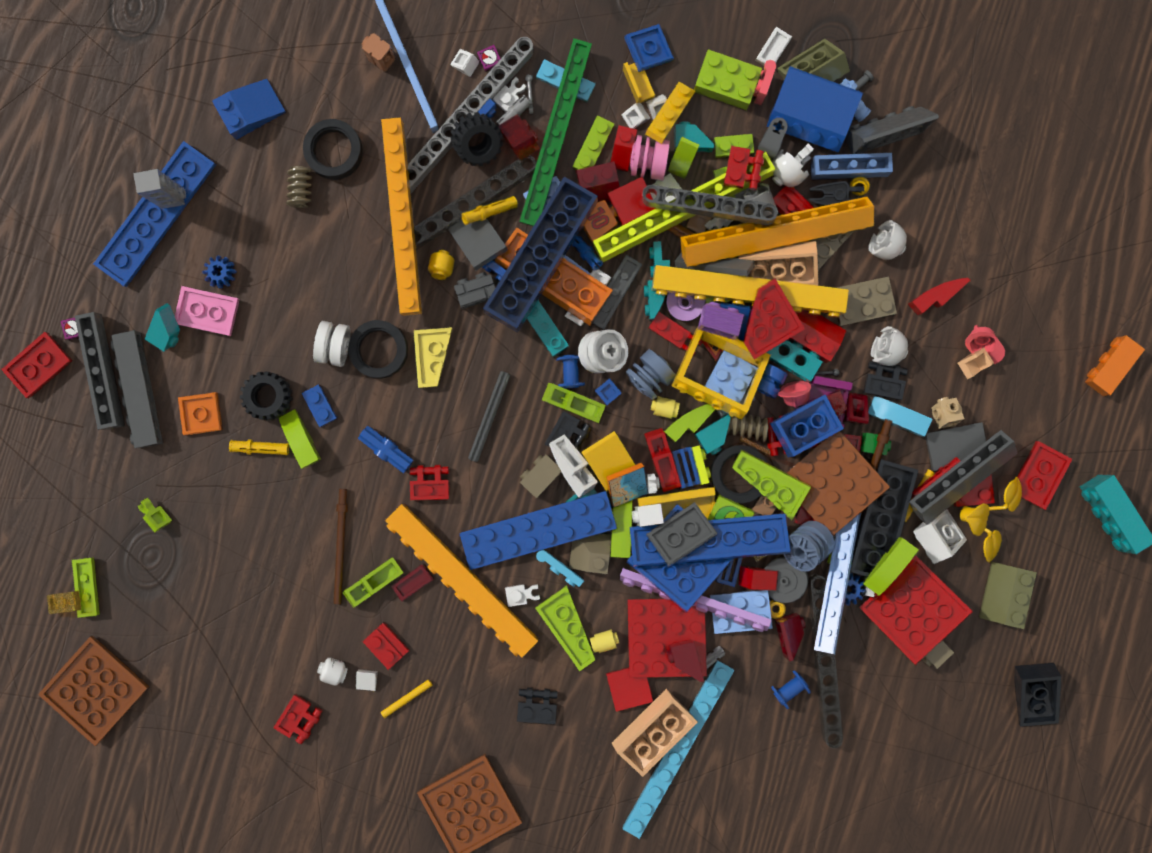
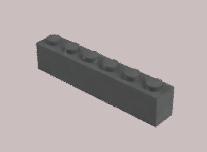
[75,312,125,430]
[111,330,163,448]
[909,430,1018,525]

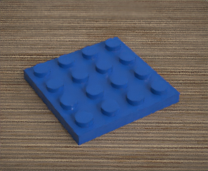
[627,504,734,613]

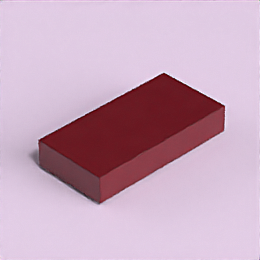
[391,564,434,602]

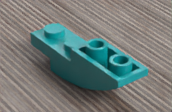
[644,241,670,321]

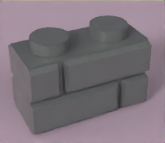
[454,272,495,309]

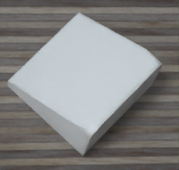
[450,49,479,77]
[646,95,667,120]
[621,103,650,129]
[356,670,378,691]

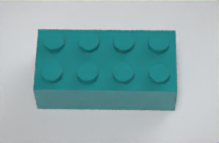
[1080,475,1152,554]

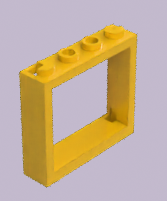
[672,327,771,420]

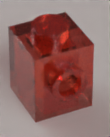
[825,389,847,416]

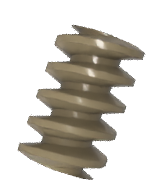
[286,166,312,208]
[727,415,768,442]

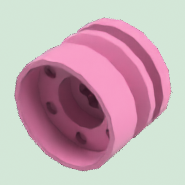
[630,135,670,181]

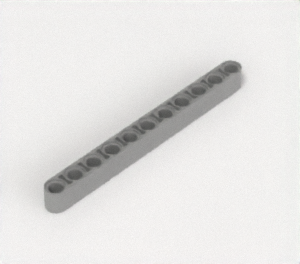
[408,37,534,193]

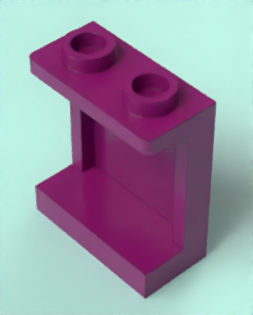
[806,376,853,428]

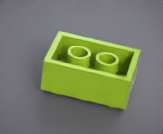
[694,49,762,110]

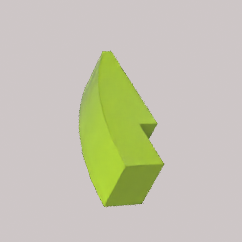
[668,137,699,179]
[542,383,606,423]
[664,404,715,442]
[278,409,321,469]
[610,500,632,558]
[863,537,918,596]
[343,557,403,608]

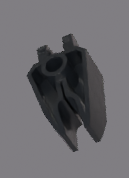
[809,181,864,206]

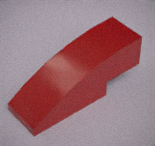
[908,278,970,315]
[644,428,681,492]

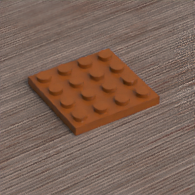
[787,431,890,536]
[38,636,149,746]
[417,754,522,853]

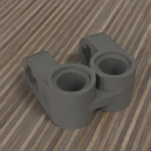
[754,118,788,162]

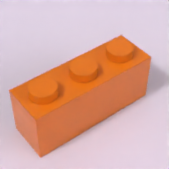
[1085,335,1145,396]

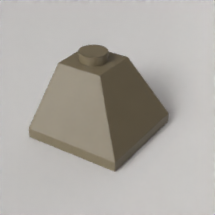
[569,533,611,574]

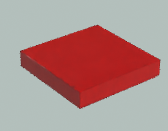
[607,177,656,226]
[606,667,653,712]

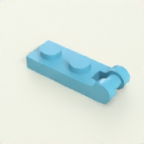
[536,549,584,587]

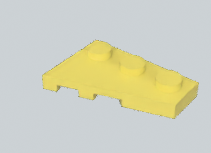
[414,327,453,388]

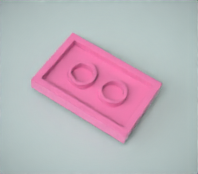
[175,286,240,336]

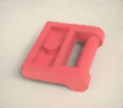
[753,60,776,105]

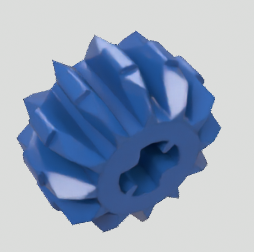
[202,255,237,289]
[845,572,866,605]

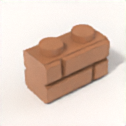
[362,33,395,72]

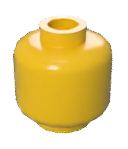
[428,250,455,280]

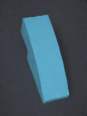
[868,396,932,437]

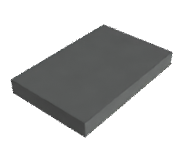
[448,218,508,271]
[925,422,986,471]
[646,502,718,567]

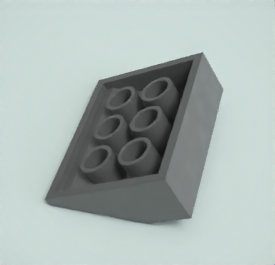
[845,106,939,154]

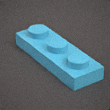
[536,59,595,102]

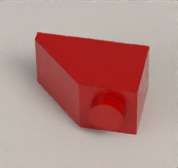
[610,125,637,172]

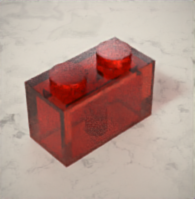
[498,114,540,161]

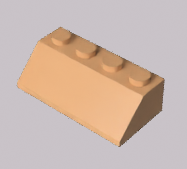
[739,241,818,286]
[612,689,698,777]

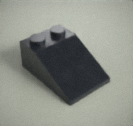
[1014,662,1062,727]

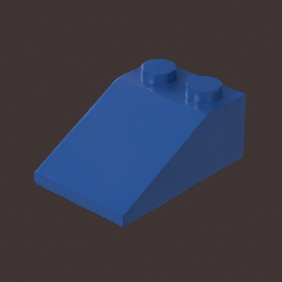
[212,79,286,140]
[770,395,844,457]

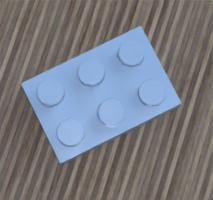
[705,350,757,414]
[710,590,773,634]

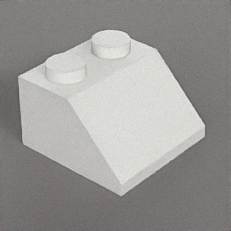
[913,509,967,564]

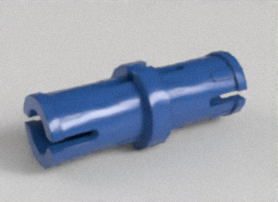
[572,236,603,271]

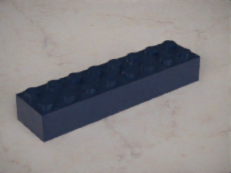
[483,177,598,333]

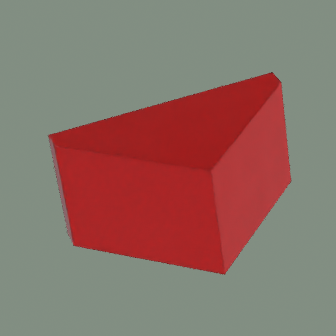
[738,566,778,590]

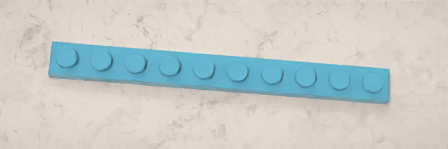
[622,660,734,839]

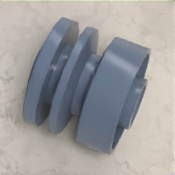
[626,349,676,400]
[784,521,835,571]

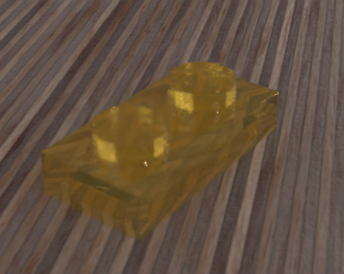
[47,591,81,614]

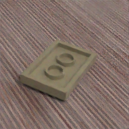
[837,276,897,326]

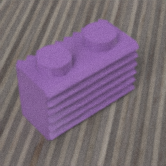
[698,302,744,340]

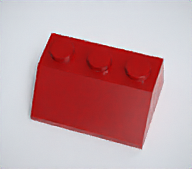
[787,310,846,363]

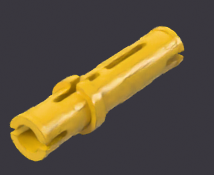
[461,196,518,225]
[229,439,289,456]

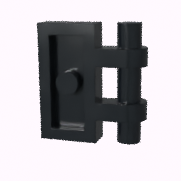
[863,361,908,400]
[545,411,591,452]
[517,687,558,724]

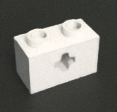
[632,504,664,527]

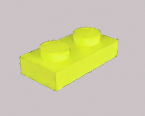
[691,445,711,485]

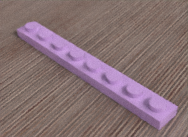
[620,568,771,632]

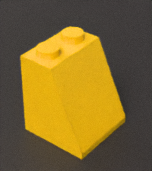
[581,431,635,491]

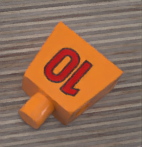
[584,200,618,245]

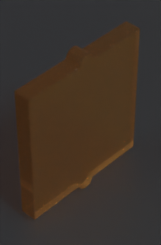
[739,437,770,457]

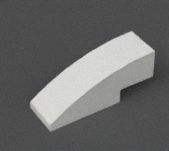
[549,434,598,498]

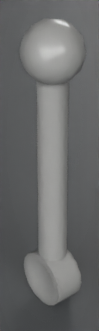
[525,74,533,114]

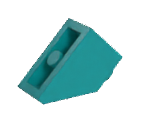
[674,122,714,152]
[145,303,180,352]
[694,414,731,455]

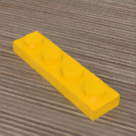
[645,82,695,144]

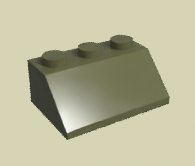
[777,39,850,82]
[979,562,1037,629]

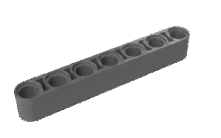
[642,185,778,225]

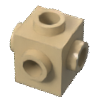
[931,397,964,429]

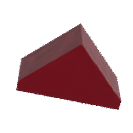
[843,392,869,425]

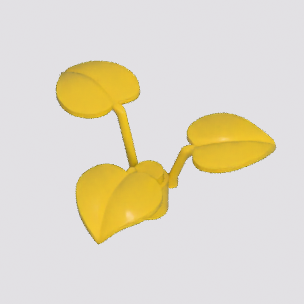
[960,477,1022,563]

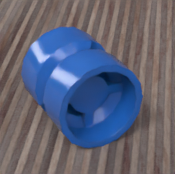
[757,364,788,399]

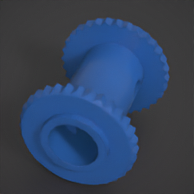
[557,355,585,389]
[771,670,811,709]

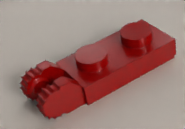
[648,312,703,356]

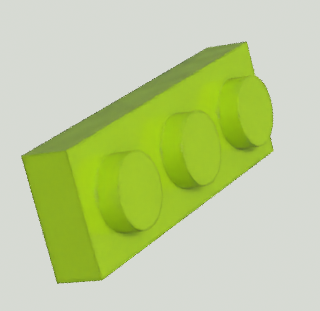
[572,115,614,170]
[72,557,100,618]

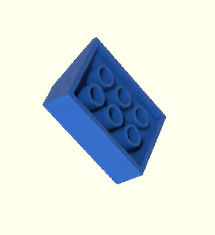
[767,66,863,153]

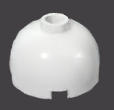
[772,149,809,187]
[869,220,907,260]
[871,326,908,366]

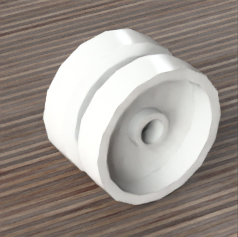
[313,321,351,367]
[578,330,628,373]

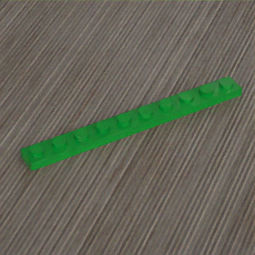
[519,38,592,227]

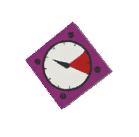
[477,45,500,71]
[61,317,79,340]

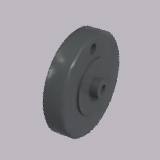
[764,557,809,604]

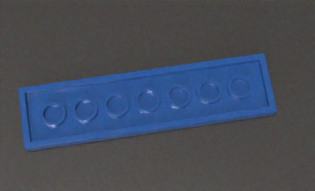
[93,141,216,287]
[459,491,617,570]
[630,514,791,567]

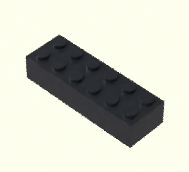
[850,459,918,577]

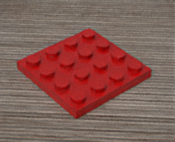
[859,555,973,666]
[627,599,707,678]

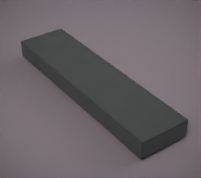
[675,252,754,277]
[592,255,642,330]

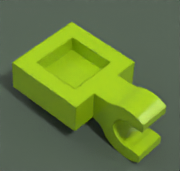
[138,498,172,533]

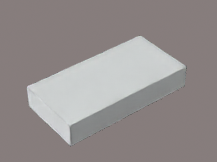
[755,27,792,66]

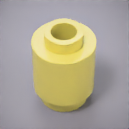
[651,396,680,419]
[590,629,619,653]

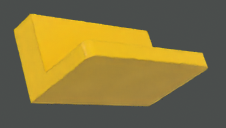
[623,62,655,103]

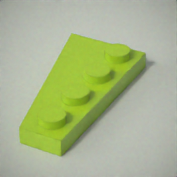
[732,450,811,520]
[535,585,595,671]

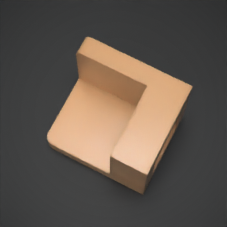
[958,348,994,379]

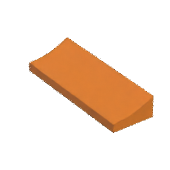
[495,228,613,326]

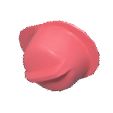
[965,325,1005,364]
[778,381,811,409]

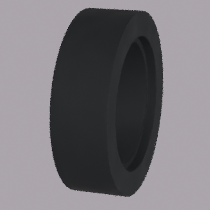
[303,119,363,180]
[348,320,408,379]
[710,445,767,503]

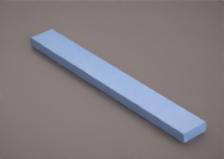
[375,0,439,133]
[814,513,861,654]

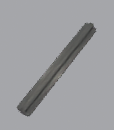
[468,371,510,462]

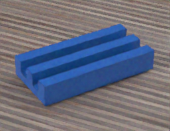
[672,447,701,488]
[716,557,743,587]

